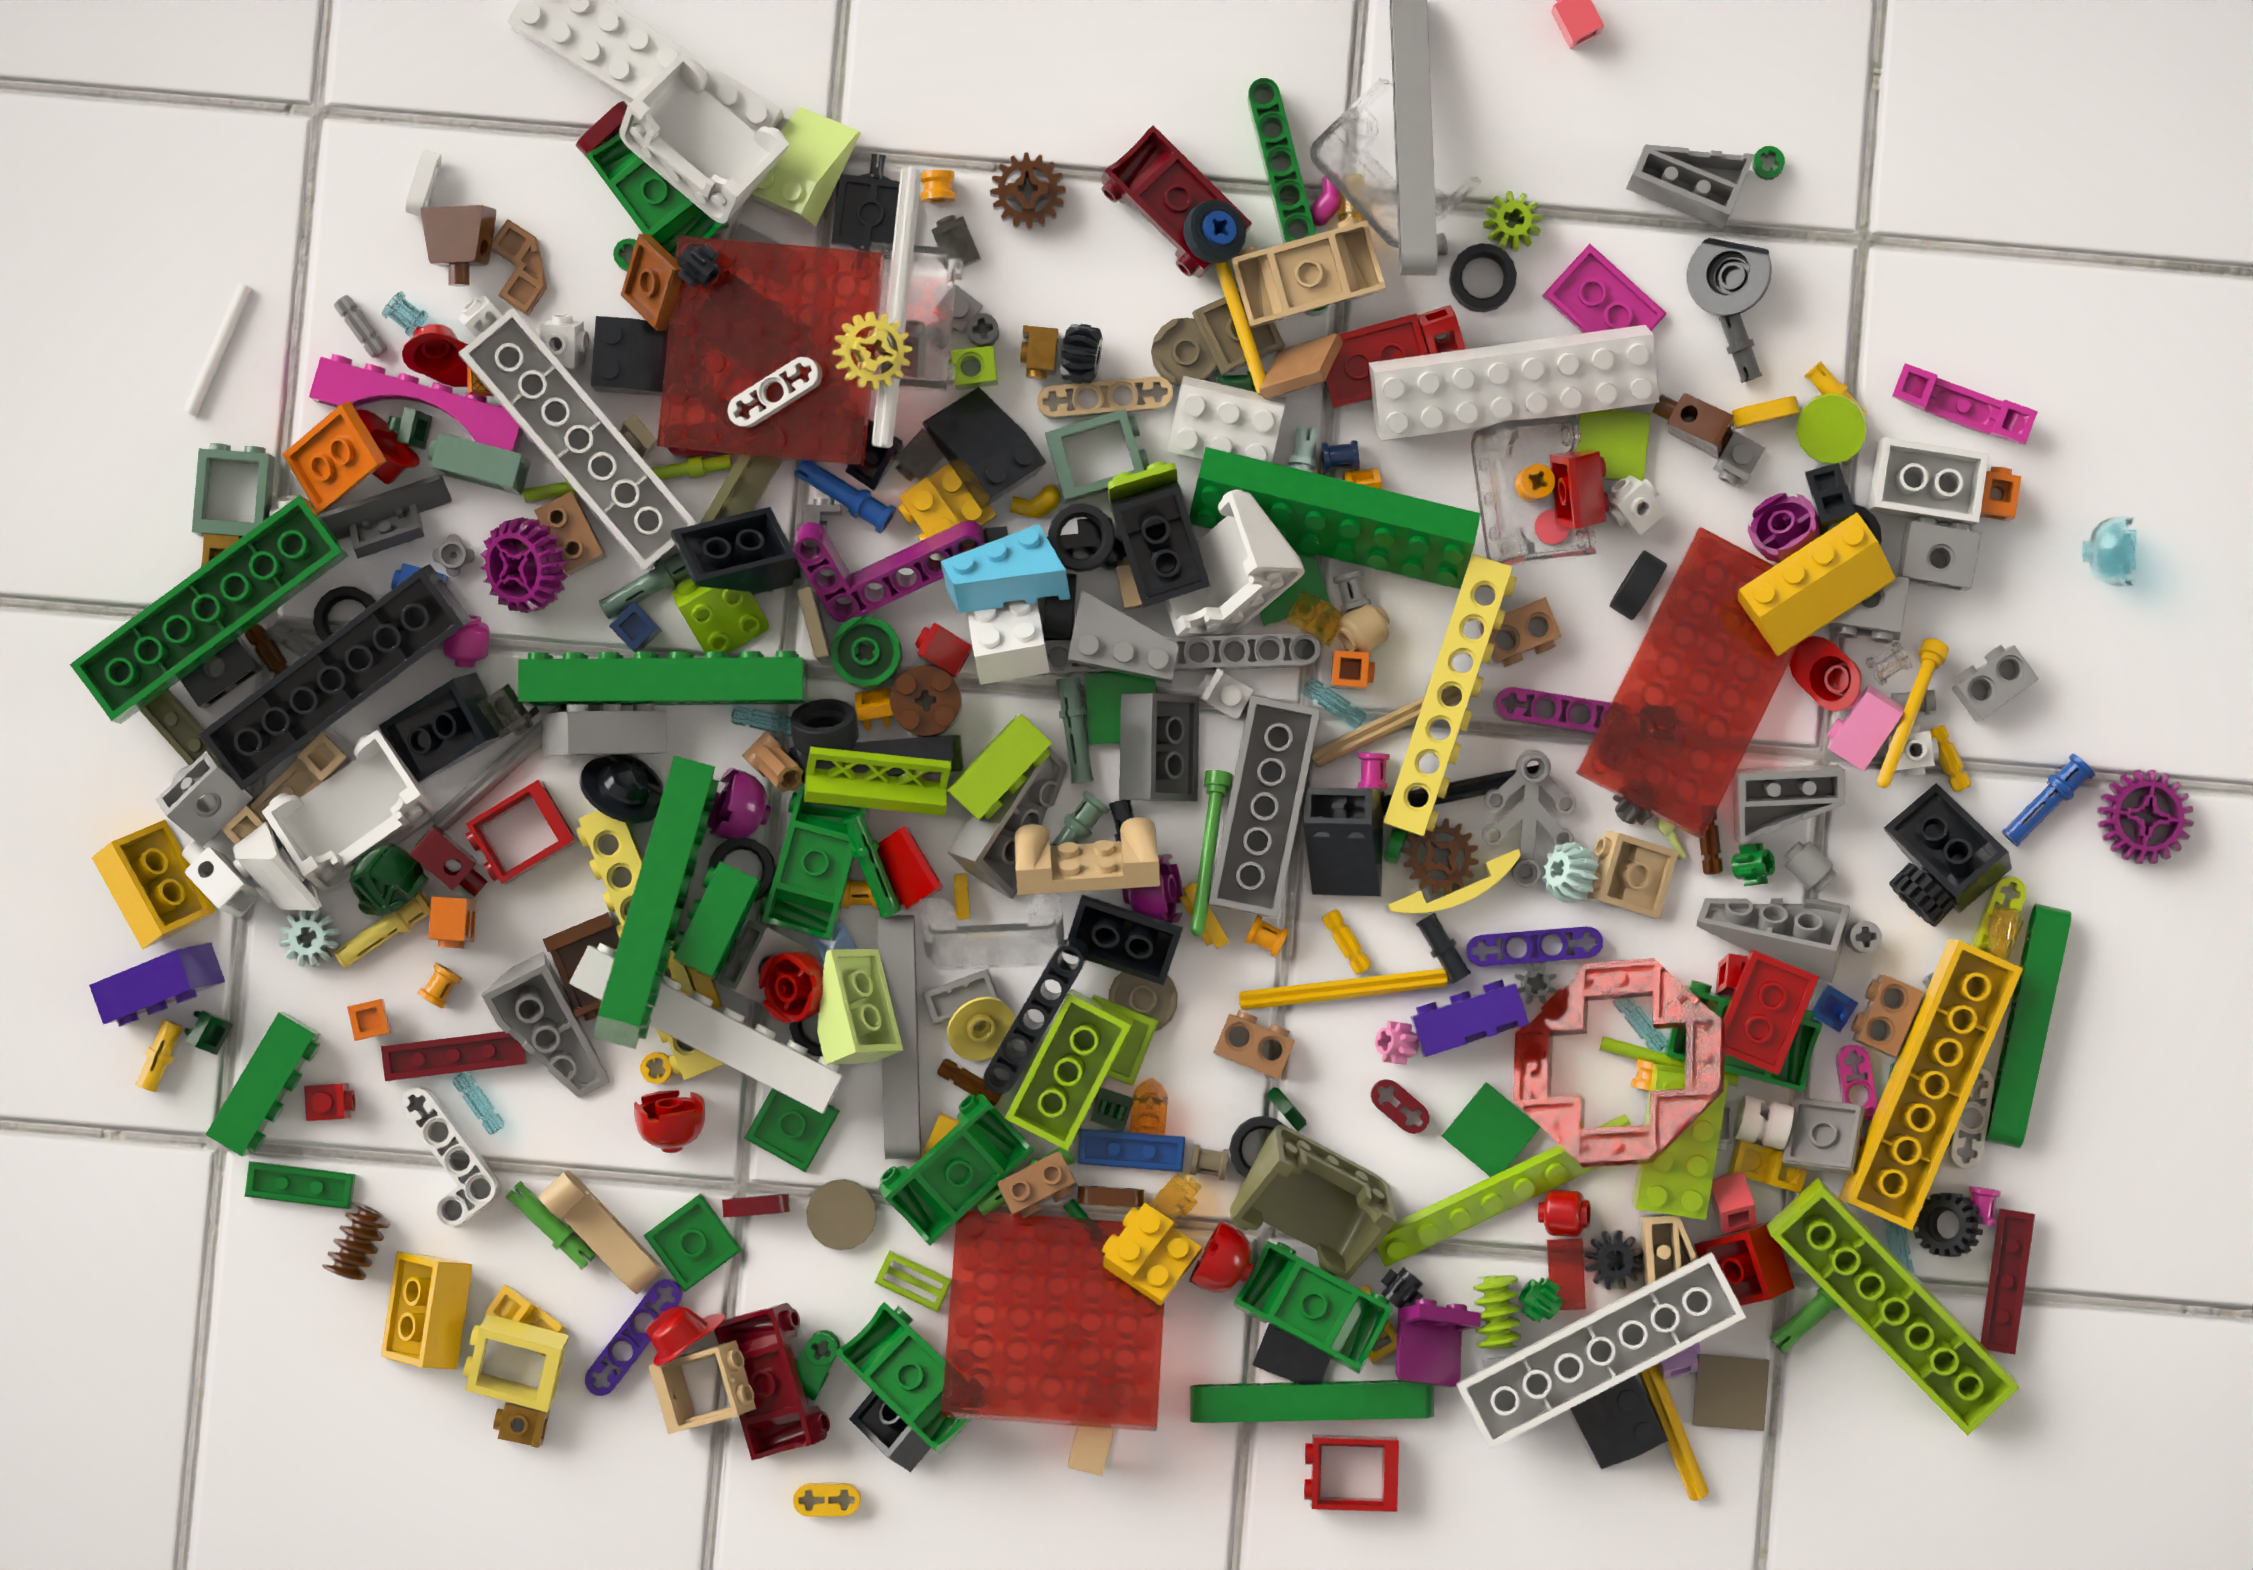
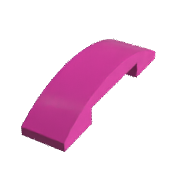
[1892,363,2038,445]

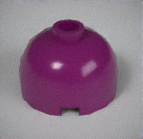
[1747,493,1821,563]
[707,767,771,840]
[1122,854,1183,923]

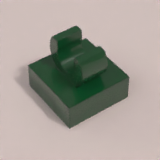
[387,407,433,450]
[184,1010,234,1055]
[1090,1087,1134,1132]

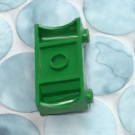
[585,133,729,260]
[760,785,870,941]
[1664,980,1823,1092]
[879,1094,1035,1246]
[1234,1240,1393,1374]
[835,1302,989,1454]

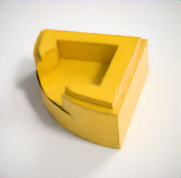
[953,873,970,920]

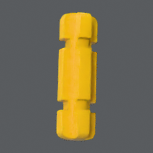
[1928,725,1971,792]
[1322,909,1371,974]

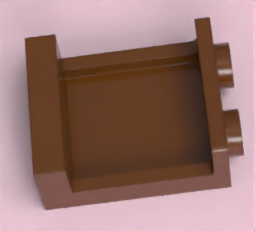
[542,912,620,1021]

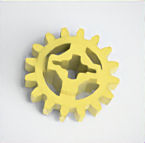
[833,312,912,390]

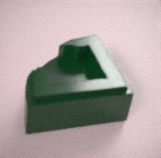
[1265,1087,1307,1132]

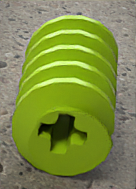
[1473,1275,1521,1349]

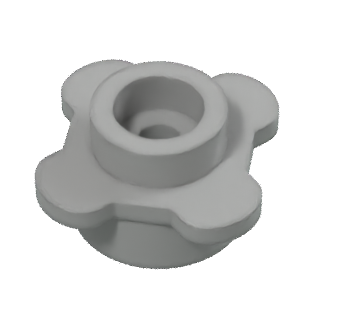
[432,534,475,577]

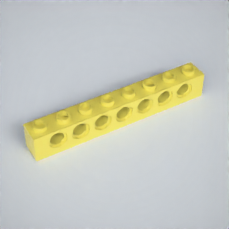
[1383,554,1517,837]
[576,810,725,1080]

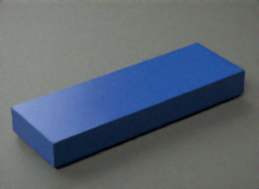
[1077,1128,1185,1172]

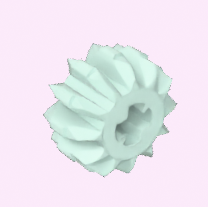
[1541,842,1600,903]
[279,909,340,967]

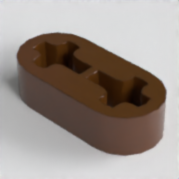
[1077,1185,1145,1207]

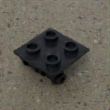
[1252,1324,1331,1385]

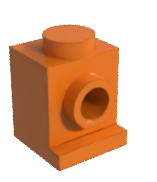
[1980,467,2021,521]

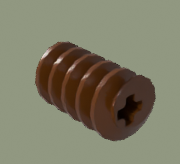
[322,1201,390,1280]

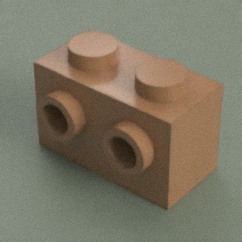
[534,491,607,576]

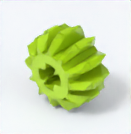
[1483,191,1543,252]

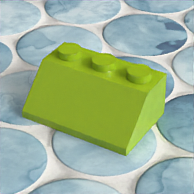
[946,713,1052,820]

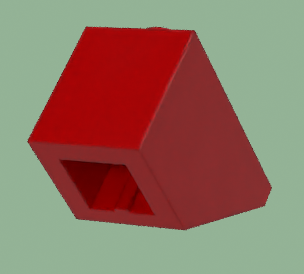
[915,622,973,678]

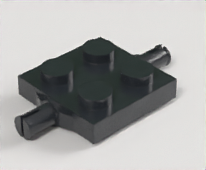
[831,153,900,273]

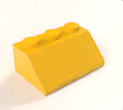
[91,819,216,950]
[381,1251,472,1370]

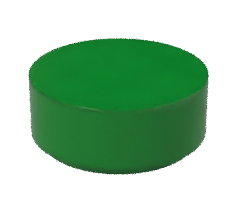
[1383,828,1408,865]

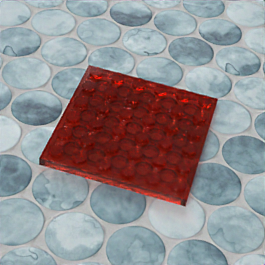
[657,236,885,466]
[941,1211,1164,1431]

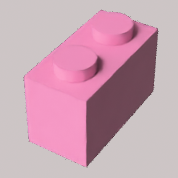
[1826,684,1904,771]

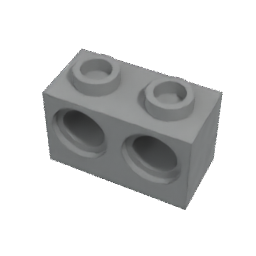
[1951,645,2039,722]

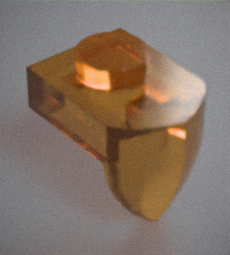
[1130,1077,1168,1135]

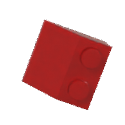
[1549,450,1609,529]
[877,825,944,910]
[1694,1221,1795,1306]

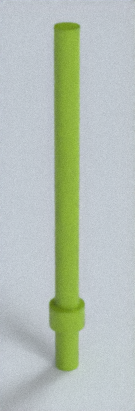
[523,454,733,503]

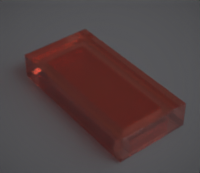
[1546,1238,1586,1310]

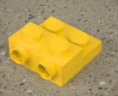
[897,463,997,556]
[1102,1203,1202,1306]

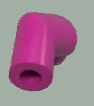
[1310,174,1340,226]

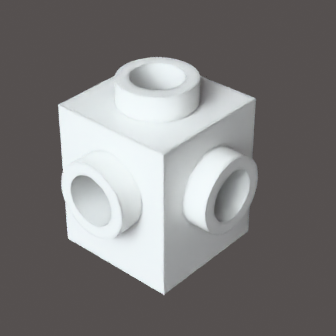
[536,314,589,369]
[1608,475,1667,536]
[1883,725,1939,777]

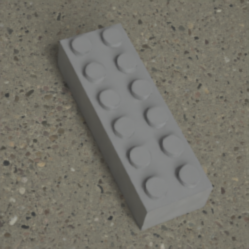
[1208,696,1320,918]

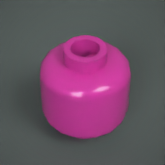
[443,615,490,668]

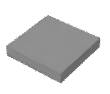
[1782,1097,1865,1175]

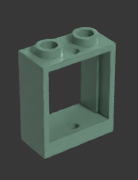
[1045,408,1149,504]
[427,432,531,496]
[192,443,275,537]

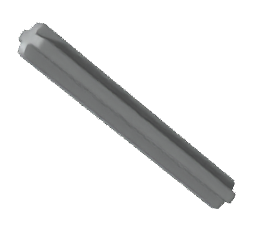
[432,705,567,831]

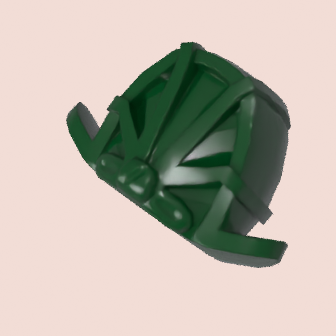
[349,843,429,917]

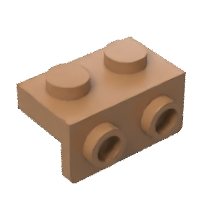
[998,1152,1078,1219]

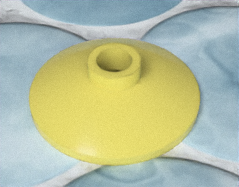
[947,997,1015,1061]

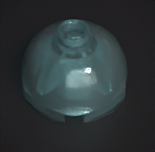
[2082,516,2137,587]

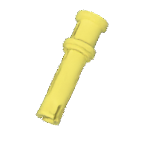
[333,891,431,969]

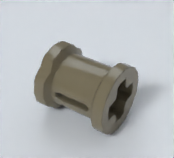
[1190,1145,1229,1181]

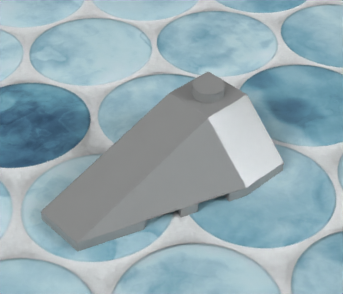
[947,746,1068,899]
[1696,898,1850,982]
[481,951,610,1098]

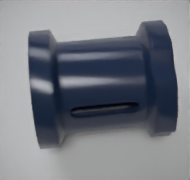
[1321,440,1360,474]

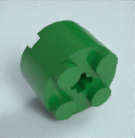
[830,616,903,690]

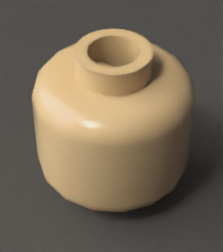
[1336,604,1390,653]

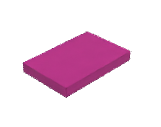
[1542,243,1667,333]

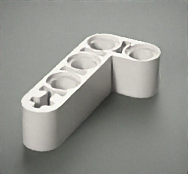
[401,1088,500,1226]

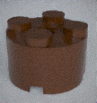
[890,665,962,737]

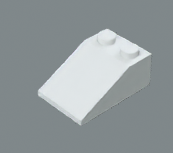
[233,822,322,911]

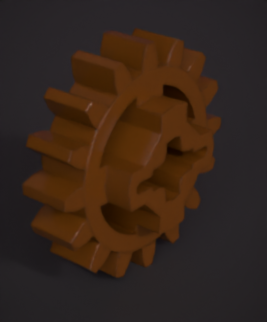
[990,152,1066,231]
[1402,818,1479,895]

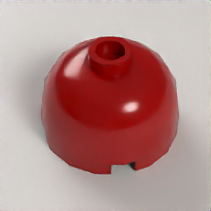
[759,952,824,1023]
[634,1090,705,1153]
[1189,1220,1254,1293]

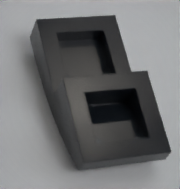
[1805,463,1855,526]

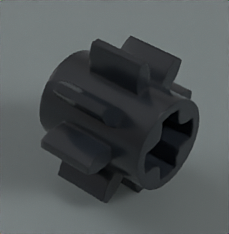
[677,243,721,288]
[1380,1267,1424,1309]

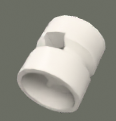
[1733,1095,1794,1150]

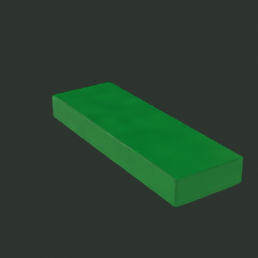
[244,1161,356,1209]

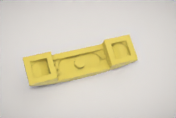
[1387,849,1521,914]

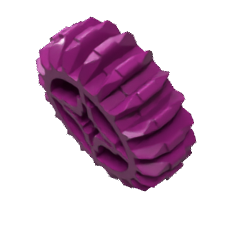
[480,517,569,613]
[2097,770,2194,864]

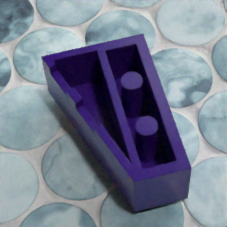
[89,942,225,1027]
[1410,979,1529,1057]

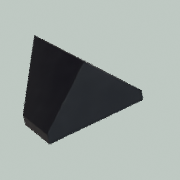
[845,410,904,491]

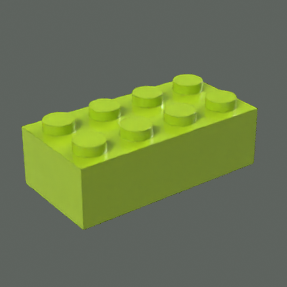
[1004,989,1134,1151]
[1632,1064,1728,1220]

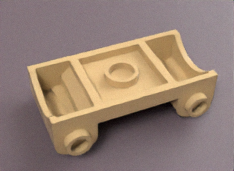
[1231,218,1386,329]
[1014,817,1160,895]

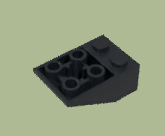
[1303,788,1385,897]

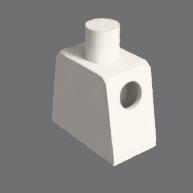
[182,841,261,918]

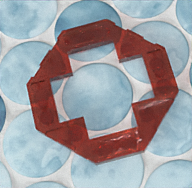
[1513,958,1725,1167]

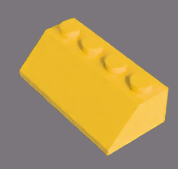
[1738,513,1896,656]

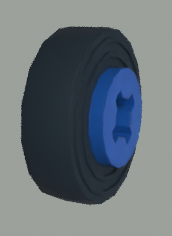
[1183,200,1246,264]

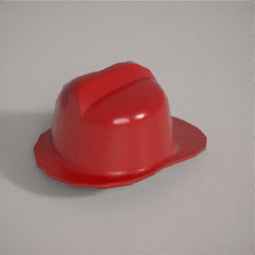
[402,324,468,387]
[356,409,420,484]
[1789,636,1862,712]
[646,1306,726,1366]

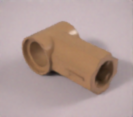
[741,731,804,793]

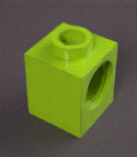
[946,346,998,390]

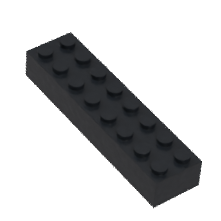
[199,564,473,790]

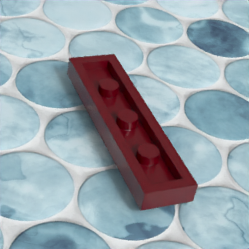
[381,1031,527,1081]
[1980,1208,2035,1355]

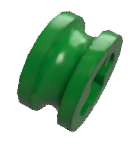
[1752,146,1785,180]
[613,238,637,271]

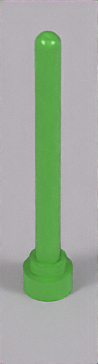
[1191,770,1233,937]

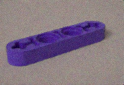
[1465,926,1603,967]
[585,1279,683,1396]

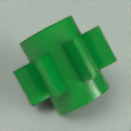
[1731,843,1775,886]
[1518,1277,1563,1322]

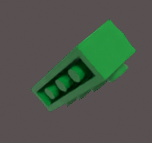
[205,1012,321,1156]

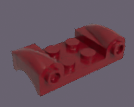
[1101,125,1252,278]
[714,1303,830,1461]

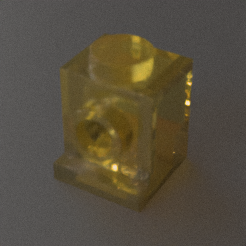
[1148,1172,1202,1228]

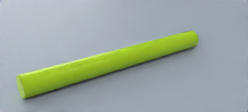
[1599,1036,1740,1087]

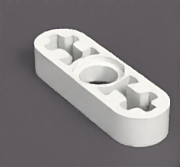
[728,357,822,428]
[1948,1068,1994,1169]

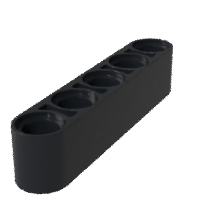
[789,735,963,783]
[983,937,1089,1094]

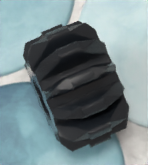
[1059,324,1103,384]
[1584,1230,1644,1290]

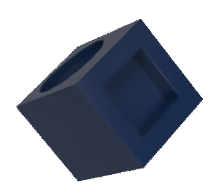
[609,602,663,652]

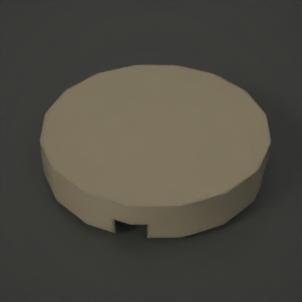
[1151,318,1217,387]
[1108,972,1178,1031]
[806,1179,877,1250]

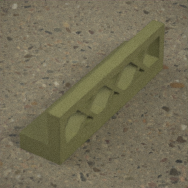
[700,420,784,523]

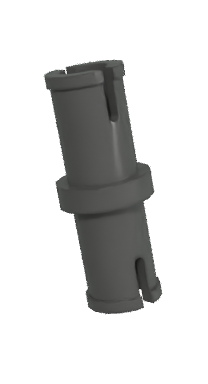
[1718,314,1763,383]

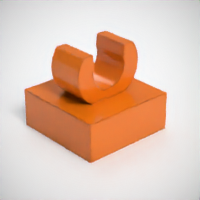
[347,999,391,1041]

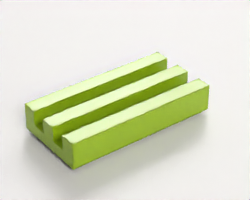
[874,1250,953,1313]

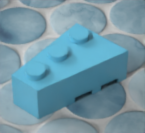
[941,524,1071,613]

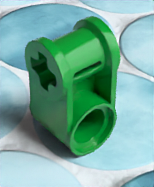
[795,1330,840,1401]

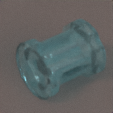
[381,291,429,337]

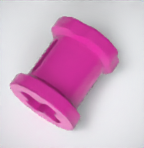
[1358,753,1390,789]
[1969,1186,2001,1226]

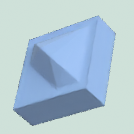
[812,922,857,962]

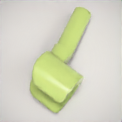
[1655,810,1687,860]

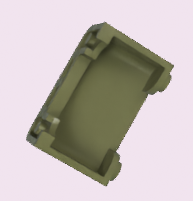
[1230,1125,1397,1281]

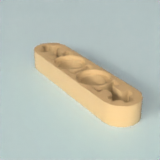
[1037,376,1173,419]

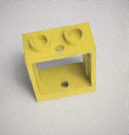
[463,1314,569,1413]

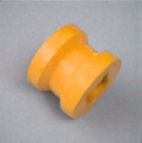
[921,170,955,204]
[1514,464,1555,502]
[1630,1059,1656,1091]

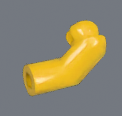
[1010,485,1060,519]

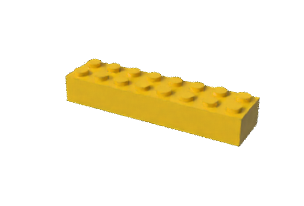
[1839,939,2023,1230]

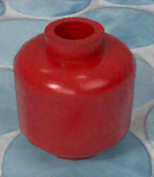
[1538,1190,1591,1237]

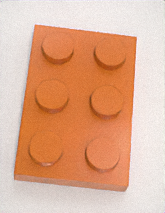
[282,401,386,514]

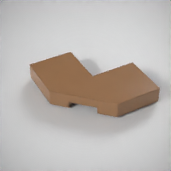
[491,219,548,316]

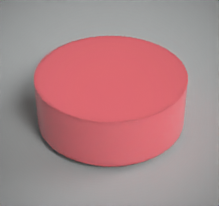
[1534,509,1570,545]

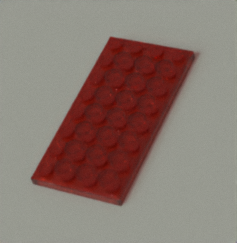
[1576,527,1799,839]

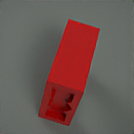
[465,780,578,885]
[1304,1434,1399,1512]

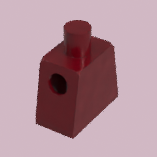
[409,823,488,897]

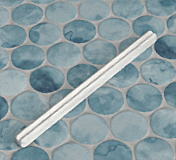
[872,167,922,448]

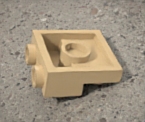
[1587,830,1679,919]

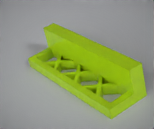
[804,746,951,816]

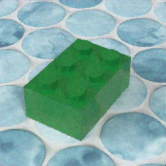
[671,862,762,981]

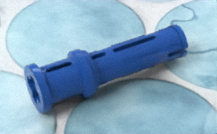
[794,458,897,534]
[2001,753,2095,847]

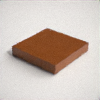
[620,234,682,331]

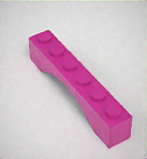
[309,354,524,453]

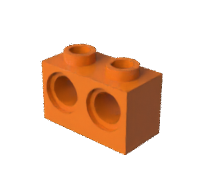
[428,896,477,949]

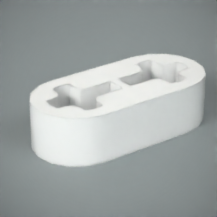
[405,149,443,217]

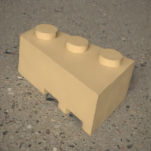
[1639,1214,1696,1286]

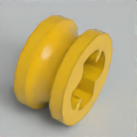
[640,1052,673,1084]

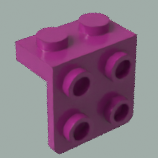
[1395,1299,1481,1388]

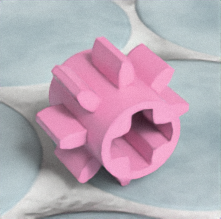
[1375,1021,1419,1065]

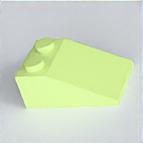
[750,107,861,227]
[817,949,903,1065]

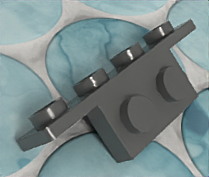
[318,474,452,559]

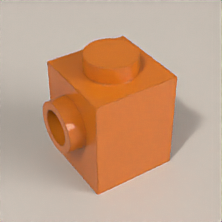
[1330,650,1375,691]

